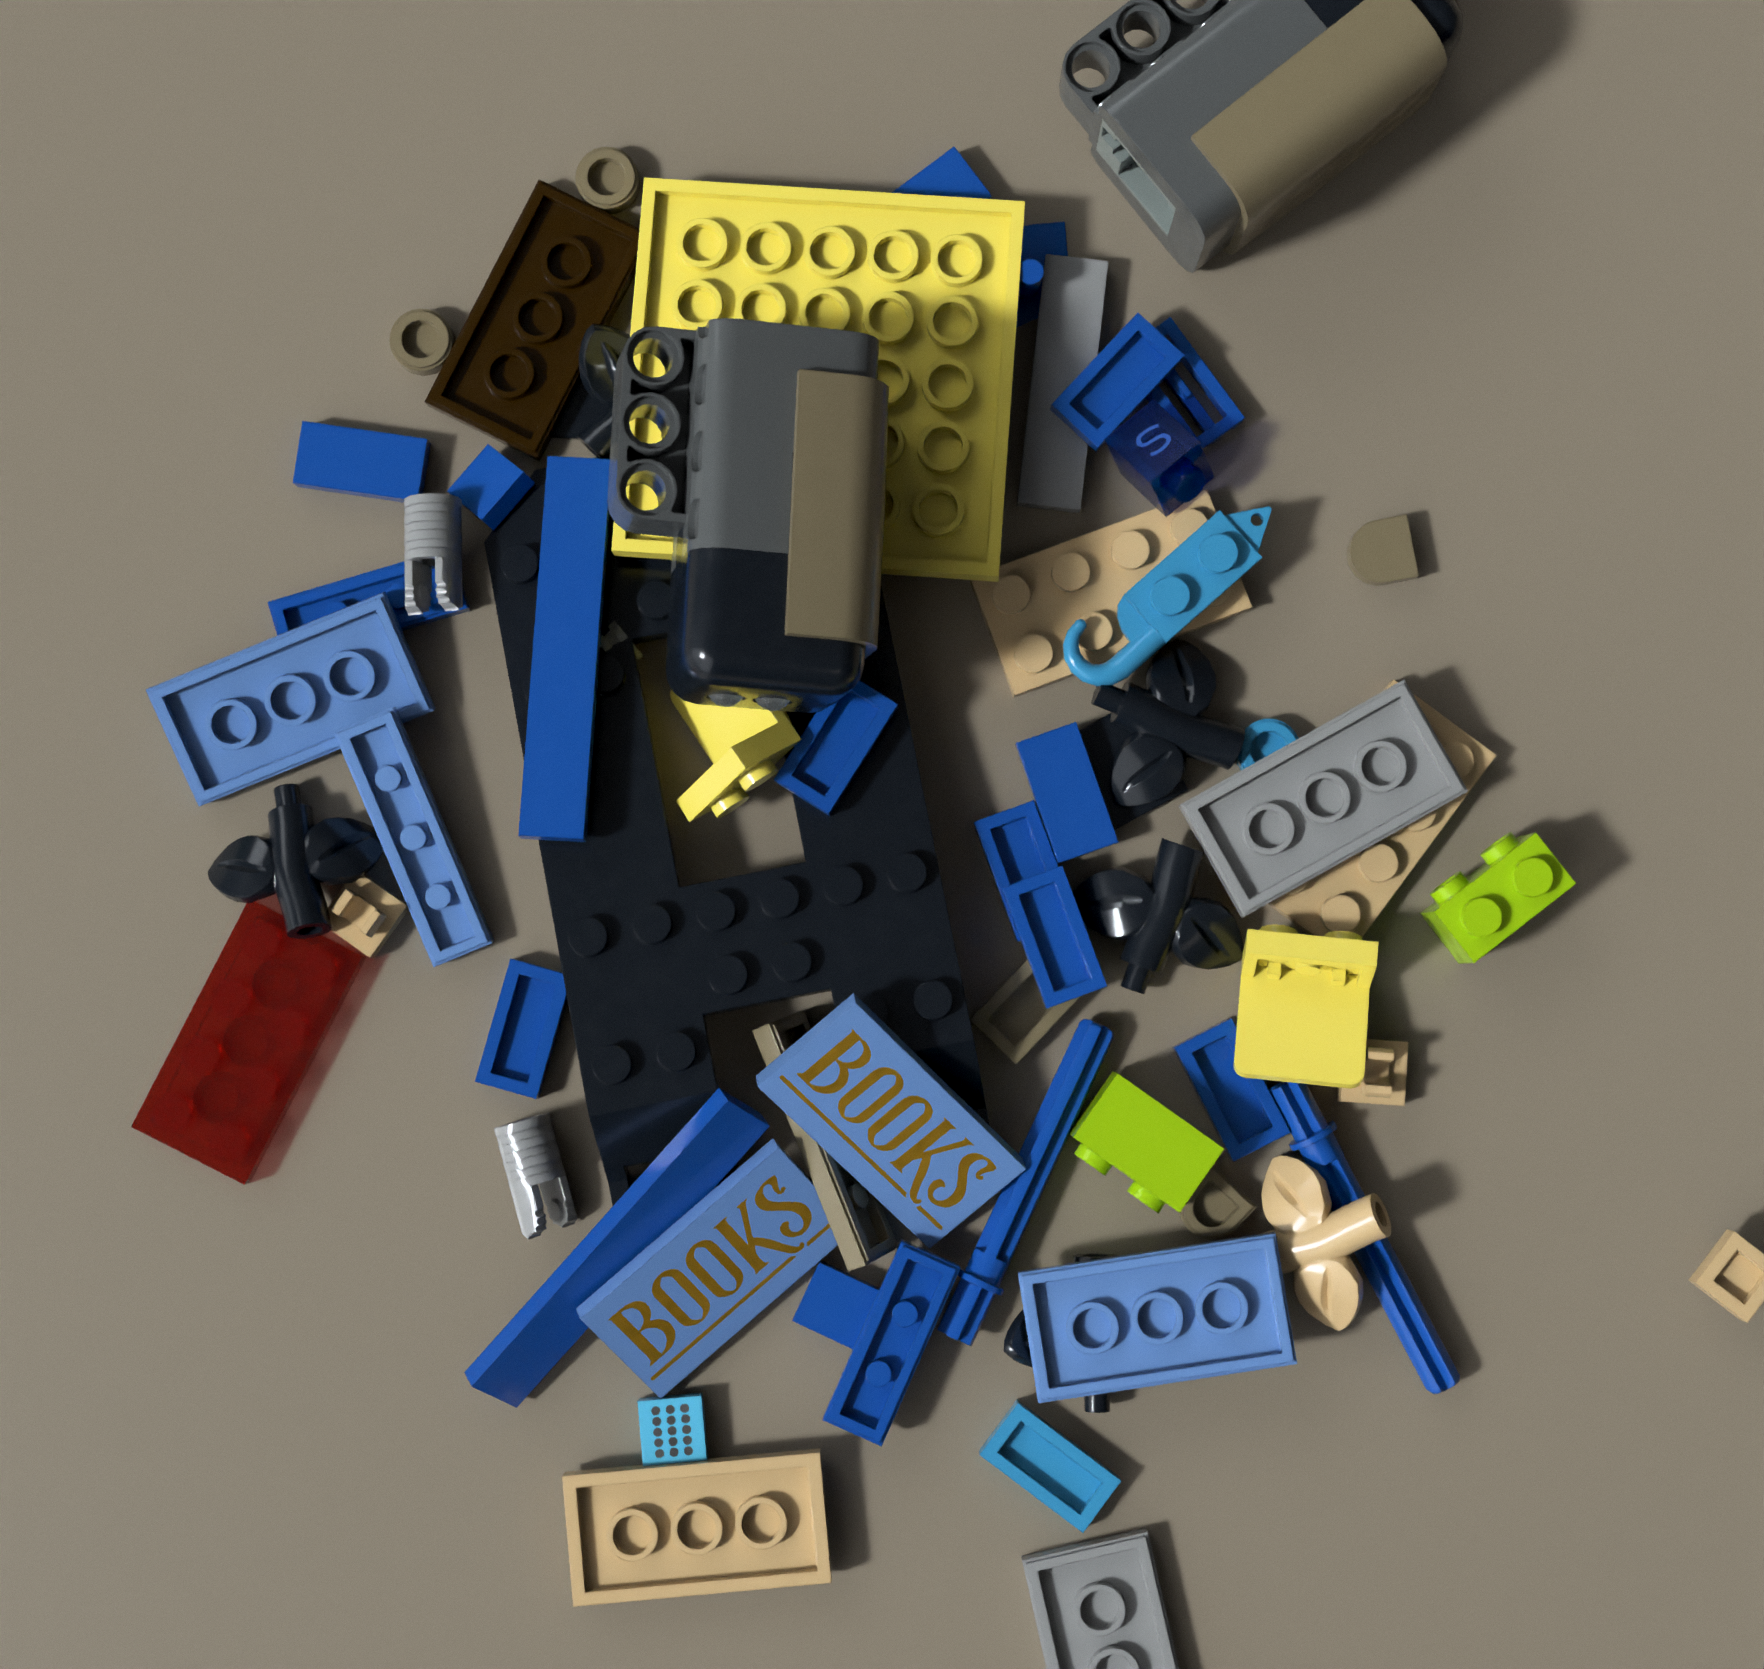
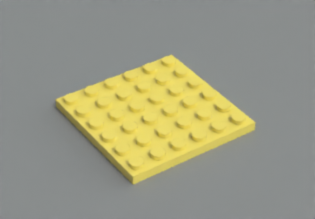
[611,177,1025,582]

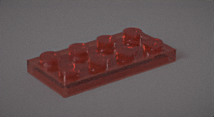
[131,901,367,1185]

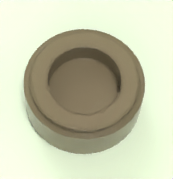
[575,147,640,214]
[389,309,456,376]

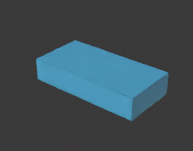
[979,1400,1121,1533]

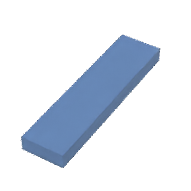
[333,707,494,967]

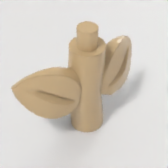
[1257,1156,1391,1331]

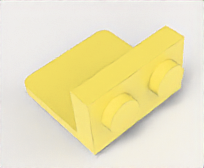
[670,689,801,823]
[1233,924,1378,1089]

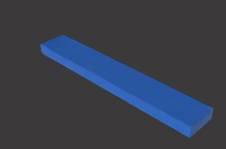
[518,456,610,842]
[464,1088,770,1408]

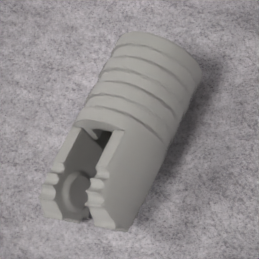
[404,493,463,616]
[494,1112,578,1240]

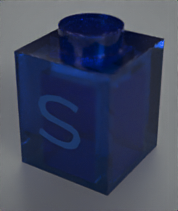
[1104,399,1215,517]

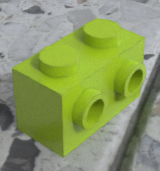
[1420,832,1576,964]
[1070,1071,1224,1214]

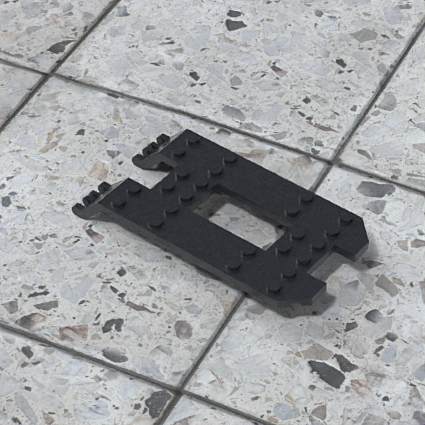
[484,457,990,1206]

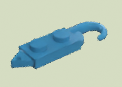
[1063,506,1272,686]

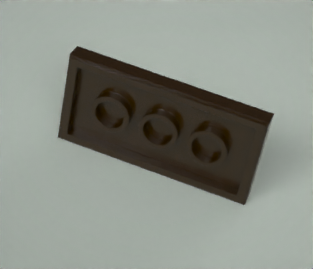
[424,180,639,462]

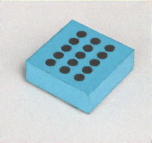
[637,1392,708,1466]

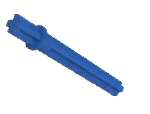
[937,1019,1114,1346]
[1269,1082,1460,1394]

